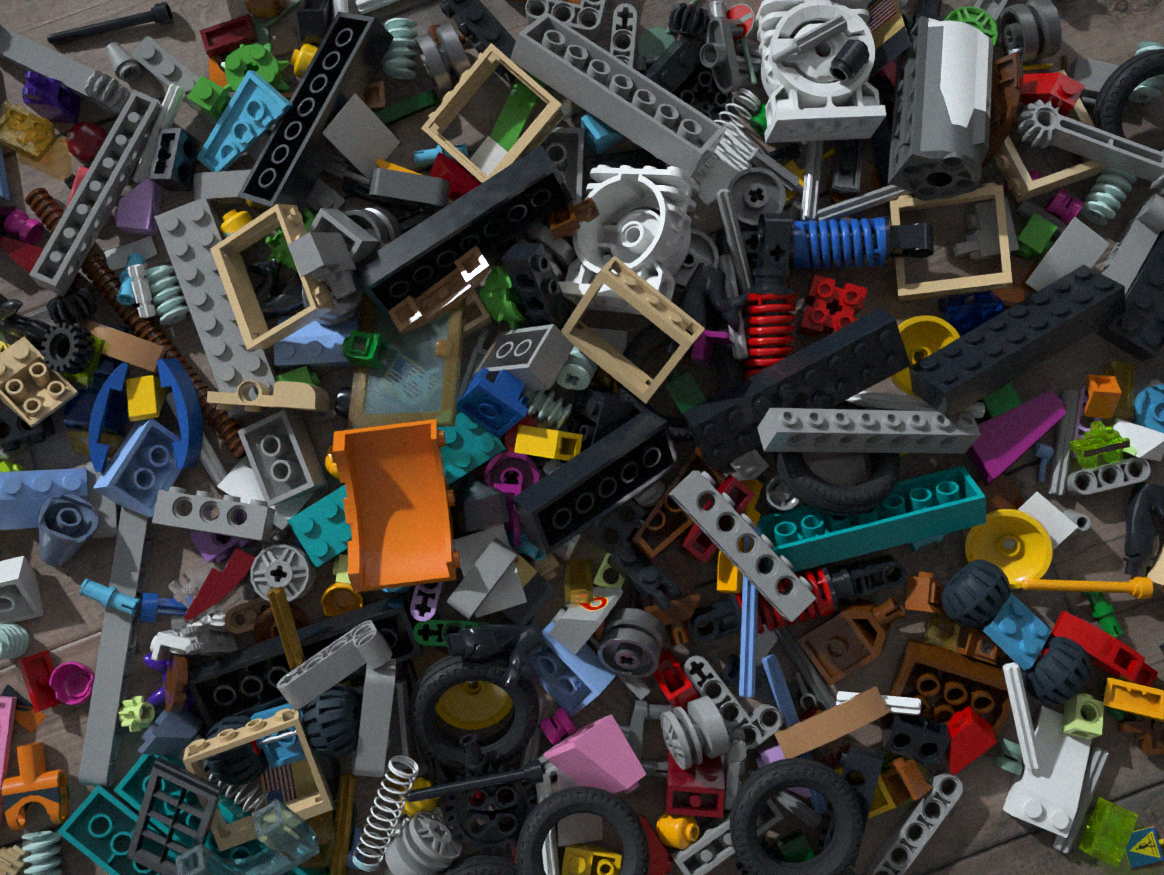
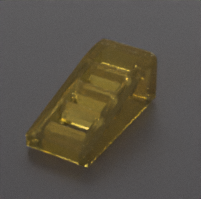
[563,559,594,605]
[923,603,961,652]

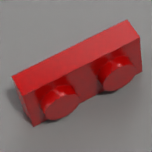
[17,650,63,713]

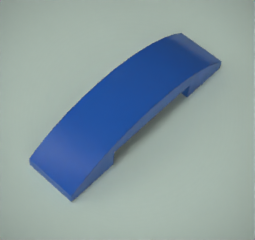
[156,358,203,469]
[88,363,131,473]

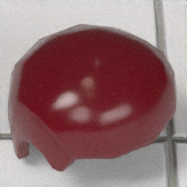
[66,122,107,163]

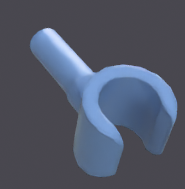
[1033,442,1054,482]
[347,827,365,870]

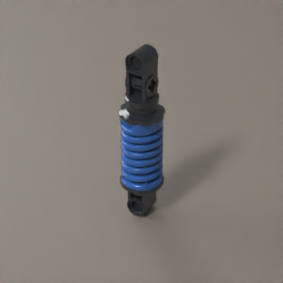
[715,216,934,271]

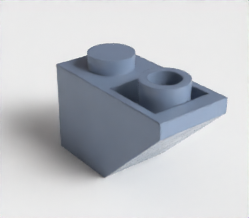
[138,707,204,756]

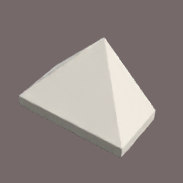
[1106,418,1164,461]

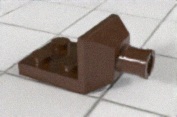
[639,540,700,646]
[797,597,905,686]

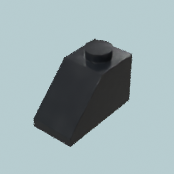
[297,0,332,45]

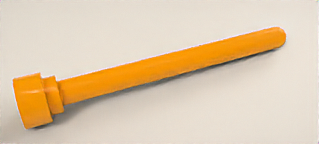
[1020,577,1153,599]

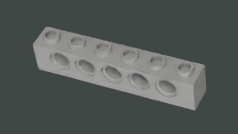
[668,471,816,622]

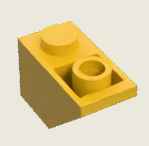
[514,425,583,461]
[561,843,622,875]

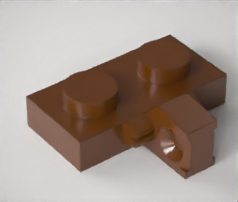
[548,197,600,240]
[1117,714,1164,755]

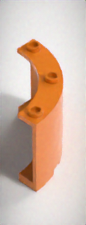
[333,419,461,592]

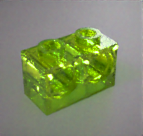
[1078,797,1139,868]

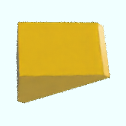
[126,375,168,421]

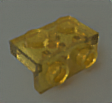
[0,101,57,163]

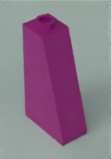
[966,390,1067,486]

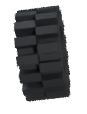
[41,322,95,375]

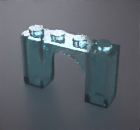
[175,799,320,875]

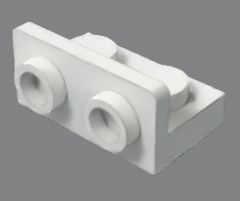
[150,629,197,661]

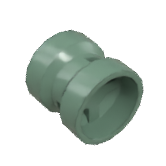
[993,738,1023,776]

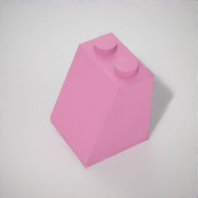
[544,714,646,796]

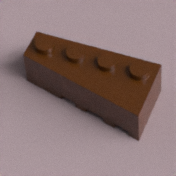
[631,447,726,562]

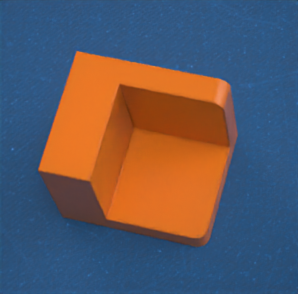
[1083,374,1122,418]

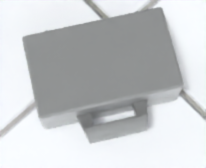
[1068,57,1119,107]

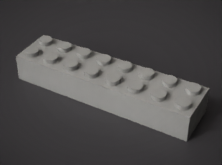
[510,12,726,178]
[154,197,279,420]

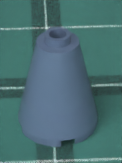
[38,494,99,566]

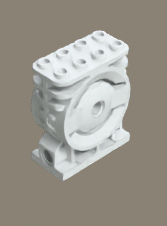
[756,0,886,143]
[558,165,700,315]

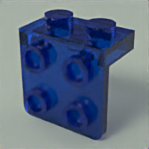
[938,290,1003,337]

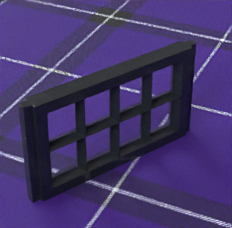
[127,757,222,875]

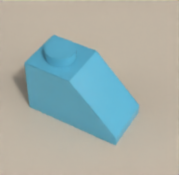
[581,114,623,155]

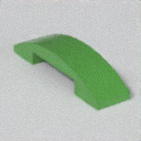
[490,70,547,152]

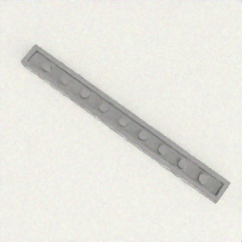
[130,35,347,212]

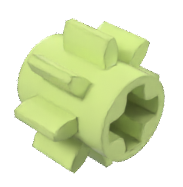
[118,696,155,732]

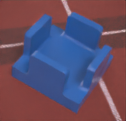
[453,367,529,438]

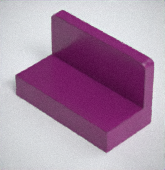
[691,330,736,365]
[493,483,523,547]

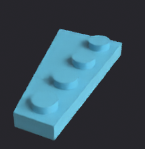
[197,70,293,172]

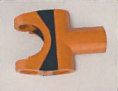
[2,742,69,831]

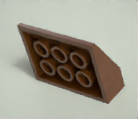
[881,638,1012,757]

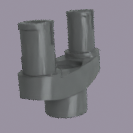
[700,17,753,93]
[618,700,672,780]

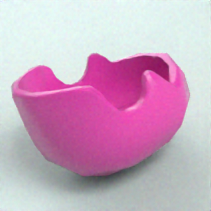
[49,661,95,706]

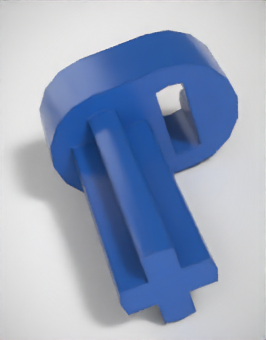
[139,593,193,623]

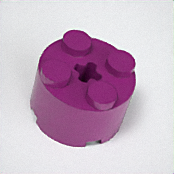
[484,451,541,491]

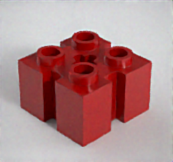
[796,274,867,338]

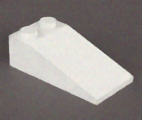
[1002,706,1092,838]

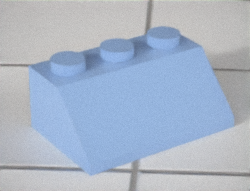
[274,312,362,370]
[93,418,182,517]
[0,468,88,530]
[526,621,616,718]

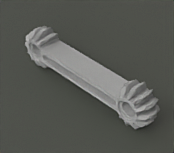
[0,25,131,113]
[1016,99,1164,195]

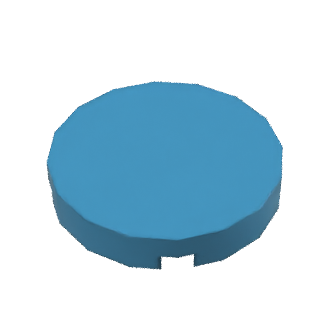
[1132,384,1164,433]

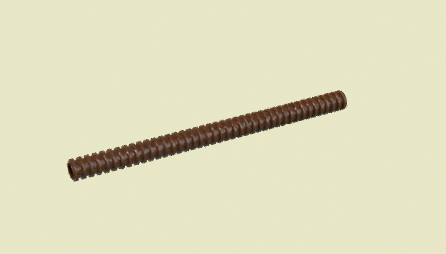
[25,188,247,459]

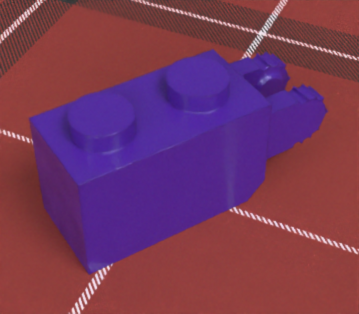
[22,71,81,124]

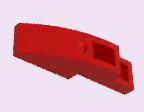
[1050,611,1158,687]

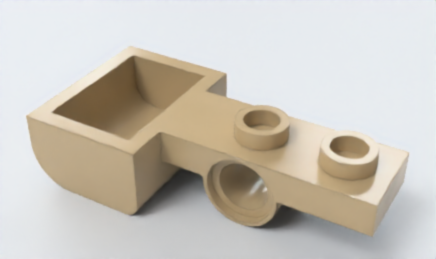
[207,380,329,412]

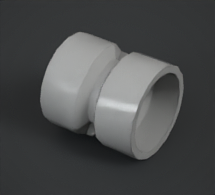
[761,475,799,512]

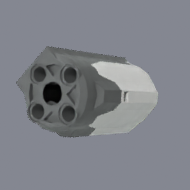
[888,16,993,201]

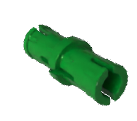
[1084,592,1124,638]

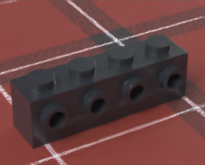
[440,0,524,83]

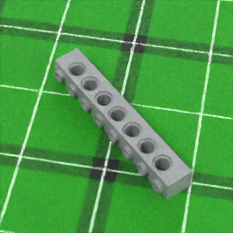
[29,90,161,297]
[757,408,981,454]

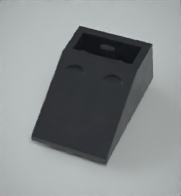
[643,39,736,121]
[560,385,634,464]

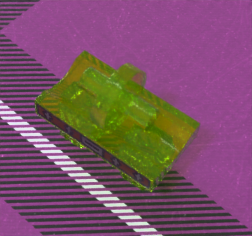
[1069,421,1130,469]

